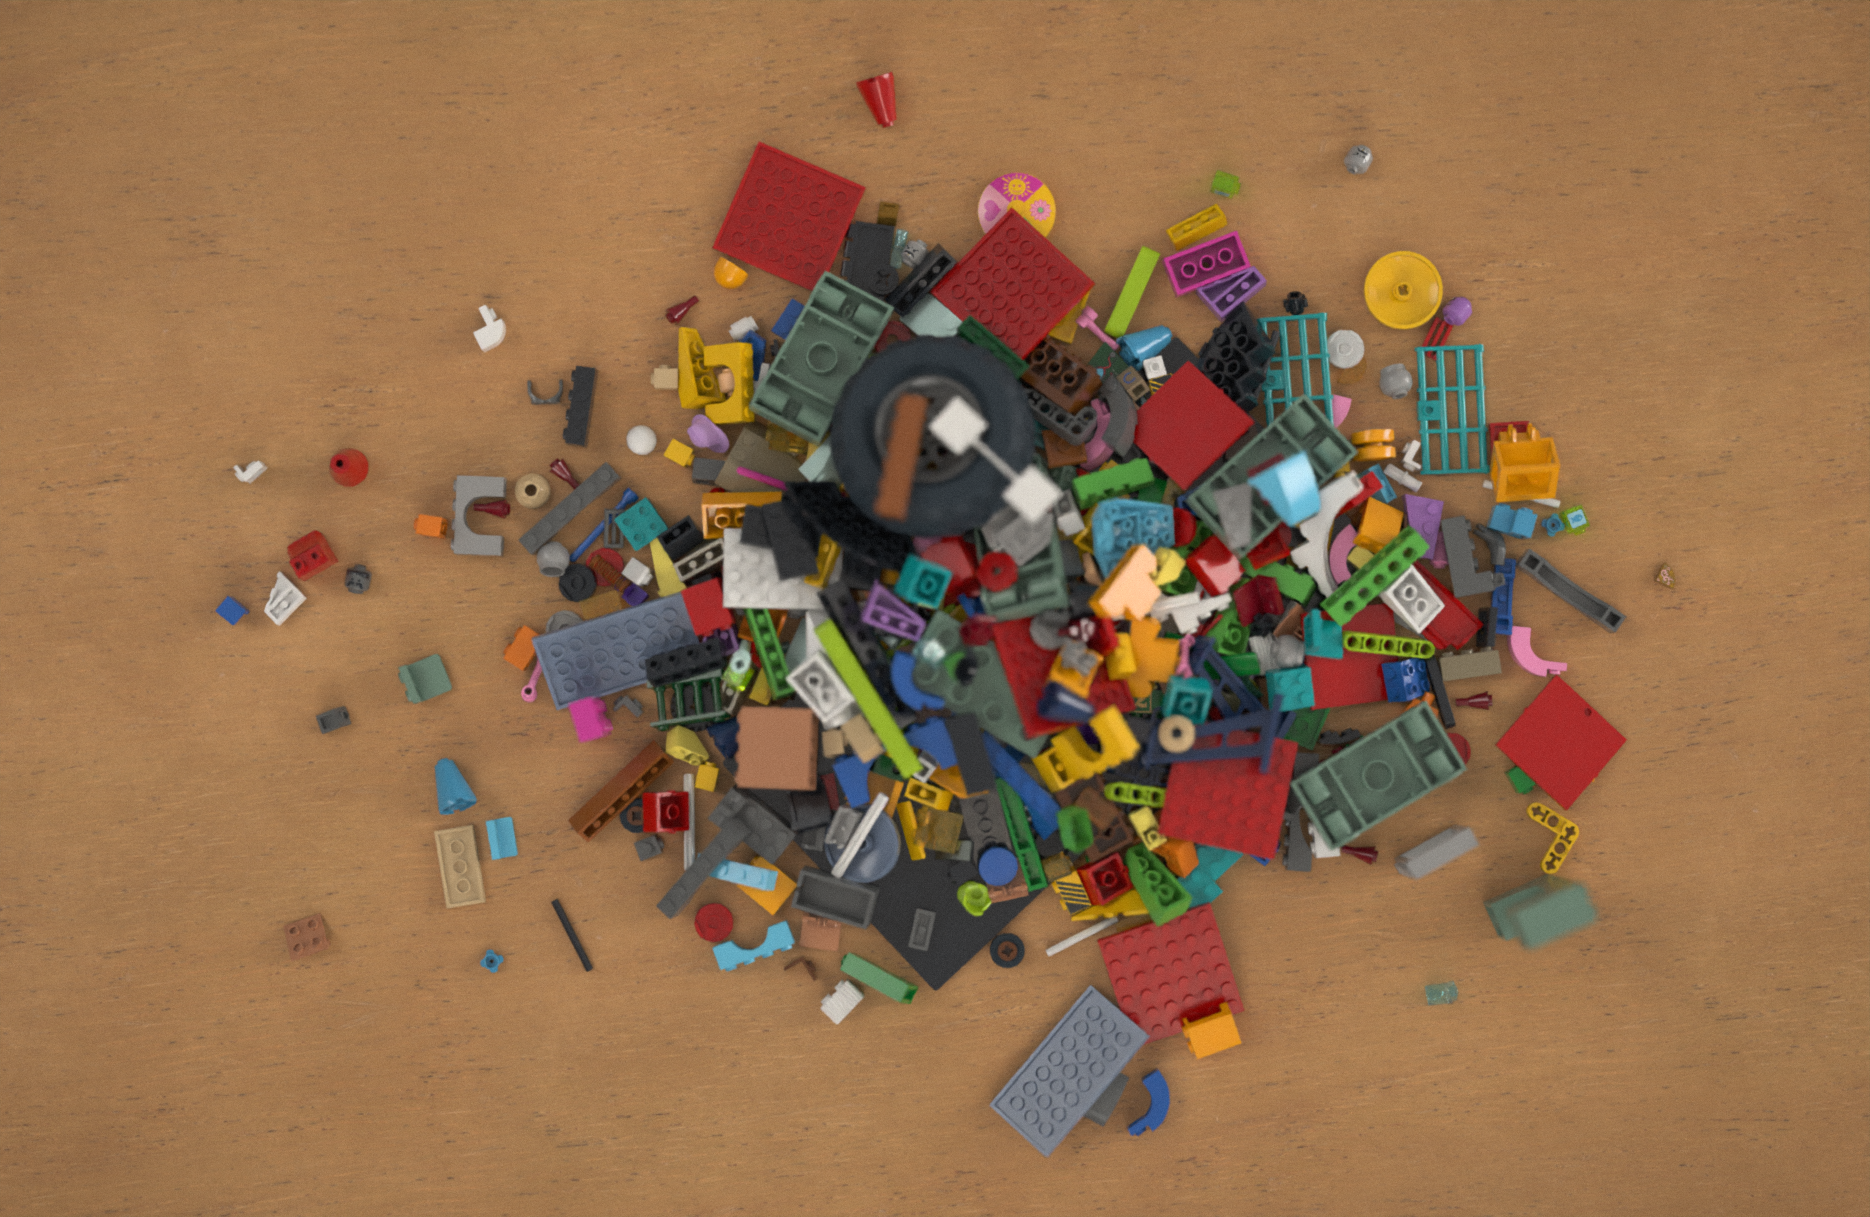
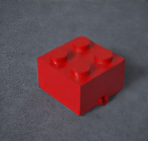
[643,790,689,834]
[1076,852,1133,906]

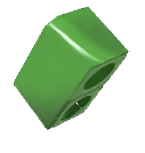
[1056,805,1093,853]

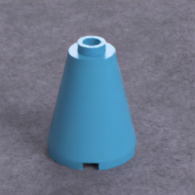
[1116,325,1172,371]
[434,758,477,815]

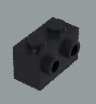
[657,515,706,561]

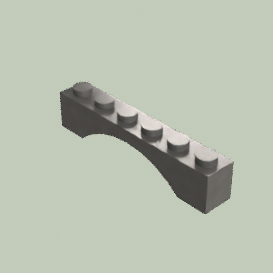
[519,462,621,556]
[1515,549,1626,633]
[1282,752,1319,872]
[656,818,751,919]

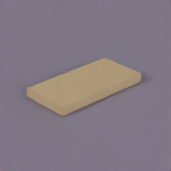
[434,825,486,909]

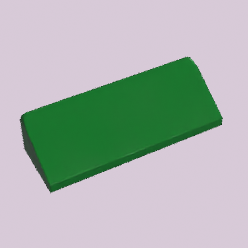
[1202,652,1261,680]

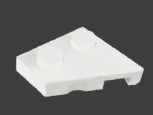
[264,571,307,626]

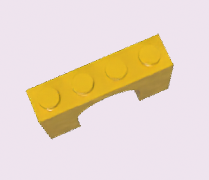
[704,342,755,426]
[1051,706,1139,780]

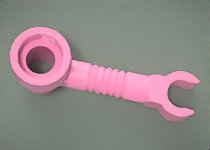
[1075,305,1119,351]
[1176,634,1195,679]
[521,656,542,703]

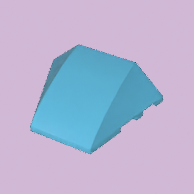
[1248,450,1320,527]

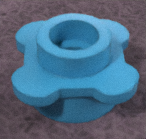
[1541,513,1565,537]
[480,949,504,973]

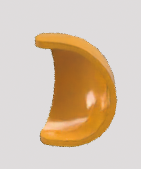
[714,257,748,289]

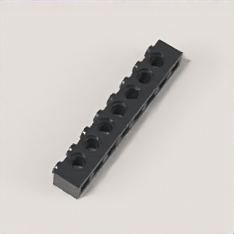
[816,579,917,729]

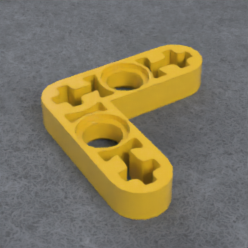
[1526,802,1579,874]

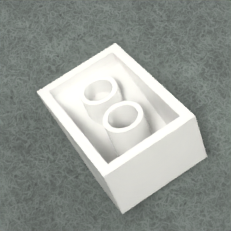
[1379,565,1445,634]
[786,648,855,723]

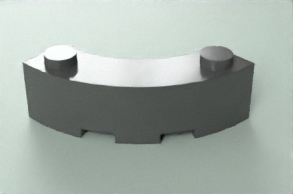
[1099,375,1138,457]

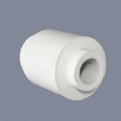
[729,316,759,342]

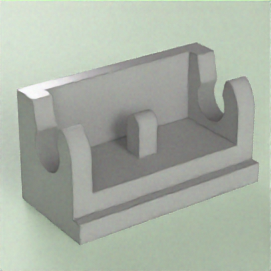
[824,804,864,849]

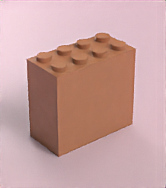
[735,707,819,790]

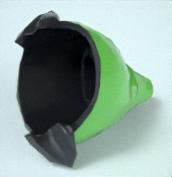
[941,647,979,688]

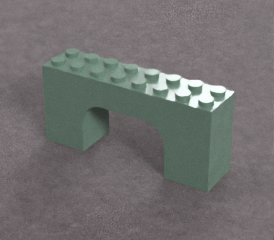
[1483,874,1598,950]

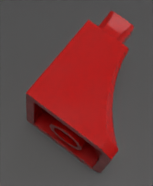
[287,530,339,581]

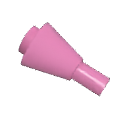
[1430,532,1449,569]

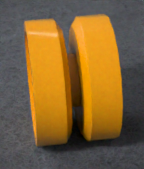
[1351,429,1396,462]

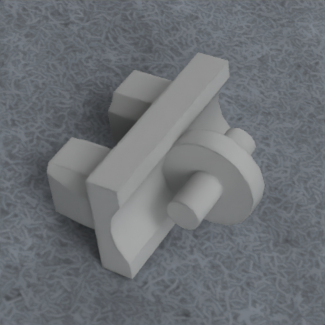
[1061,639,1097,677]

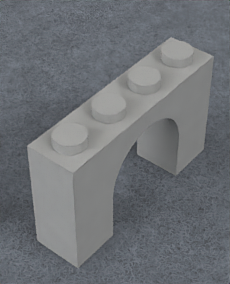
[451,475,507,556]

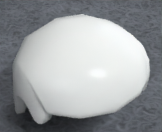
[626,425,657,455]

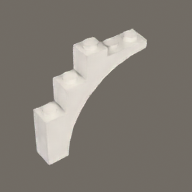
[1290,471,1363,598]
[1149,593,1232,635]

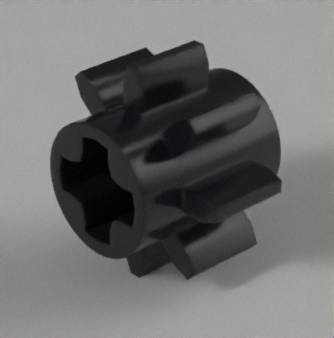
[1283,291,1308,315]
[1250,612,1274,638]

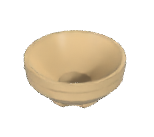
[515,473,551,509]
[1158,716,1195,752]

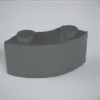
[1083,1073,1129,1126]

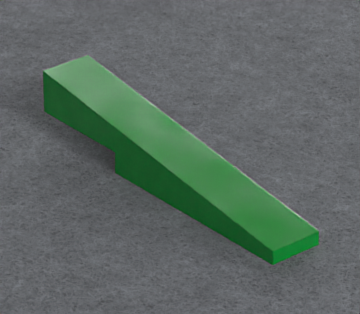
[995,777,1049,891]

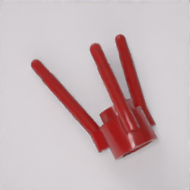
[1190,590,1222,638]

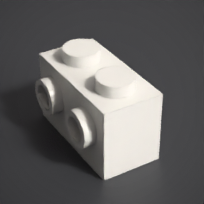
[1053,489,1085,536]

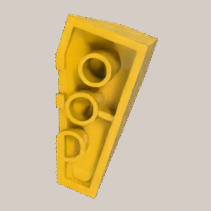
[678,327,726,410]
[1070,885,1149,921]

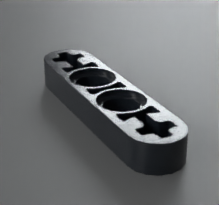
[1424,654,1456,729]

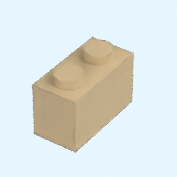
[840,714,884,763]

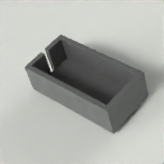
[791,865,880,930]

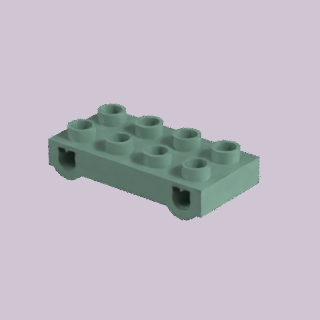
[749,271,894,447]
[1185,394,1358,560]
[974,454,1070,624]
[911,609,1050,759]
[1289,701,1467,851]

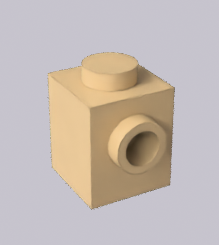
[651,365,678,390]
[822,727,849,759]

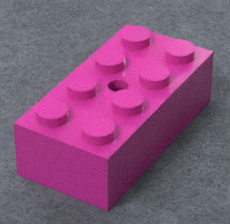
[1162,230,1251,298]
[568,697,613,742]

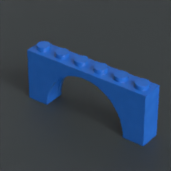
[833,715,957,808]
[982,731,1062,841]

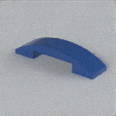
[1491,558,1516,635]

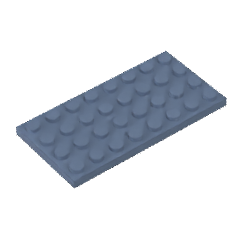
[532,591,700,710]
[989,985,1150,1158]

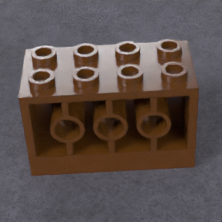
[1018,334,1103,417]
[1054,771,1134,862]

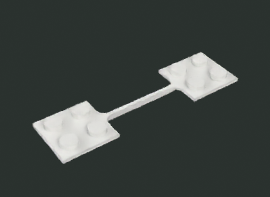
[929,398,1061,523]

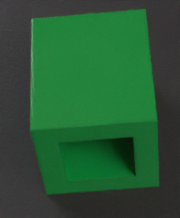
[1504,766,1536,795]

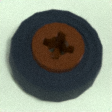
[619,798,643,833]
[990,933,1025,968]

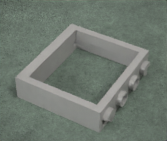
[1394,824,1479,880]

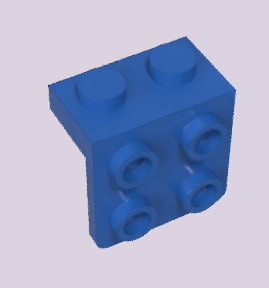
[1382,657,1430,702]

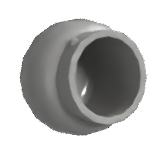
[1379,364,1413,399]
[536,541,570,577]
[1270,635,1305,668]

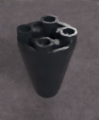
[1069,581,1100,620]

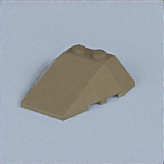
[714,420,806,498]

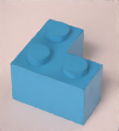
[1486,503,1538,540]

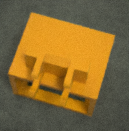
[1489,423,1560,502]

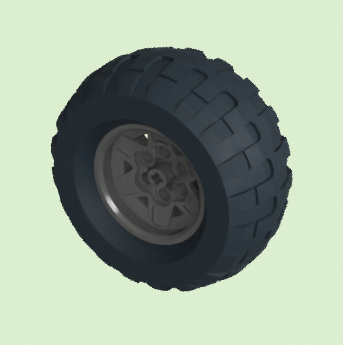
[830,334,1035,539]

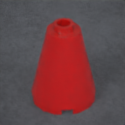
[856,72,897,128]
[329,448,369,487]

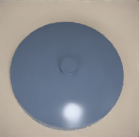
[824,803,901,883]

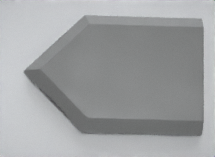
[994,513,1053,566]

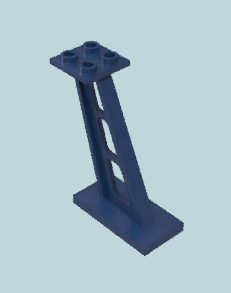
[1188,635,1297,739]
[1142,693,1284,775]

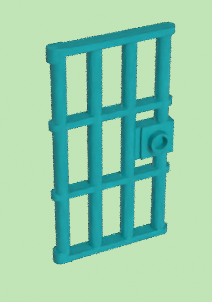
[1257,312,1334,427]
[1415,344,1490,475]

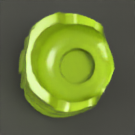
[957,880,991,916]

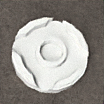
[1327,330,1364,369]

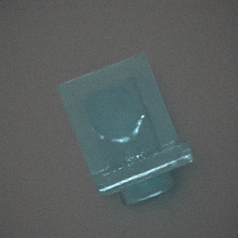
[912,638,948,670]
[1425,981,1458,1006]

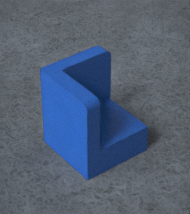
[215,596,250,625]

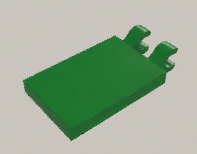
[1284,707,1331,751]

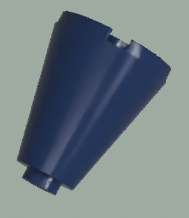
[1037,680,1095,723]
[706,715,740,761]

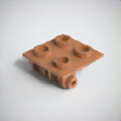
[1273,603,1306,641]
[986,857,1029,904]
[799,911,842,952]
[283,913,331,961]

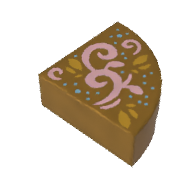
[1654,563,1675,589]

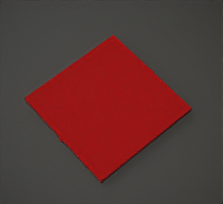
[1133,361,1254,491]
[1300,603,1398,710]
[1495,674,1627,811]

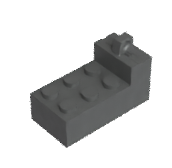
[1441,516,1505,598]
[708,783,797,865]

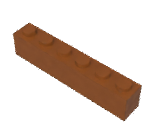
[876,394,928,520]
[568,740,674,843]

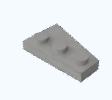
[1213,483,1252,550]

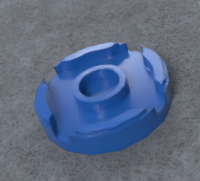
[978,847,1018,886]

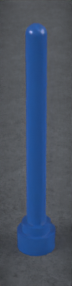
[570,487,639,562]

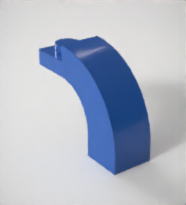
[892,650,944,710]
[1126,1068,1170,1136]

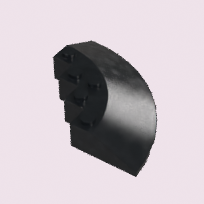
[1196,301,1276,442]
[784,481,919,573]

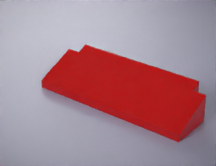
[1388,549,1483,650]

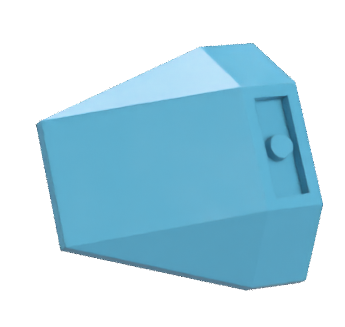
[1092,498,1175,579]

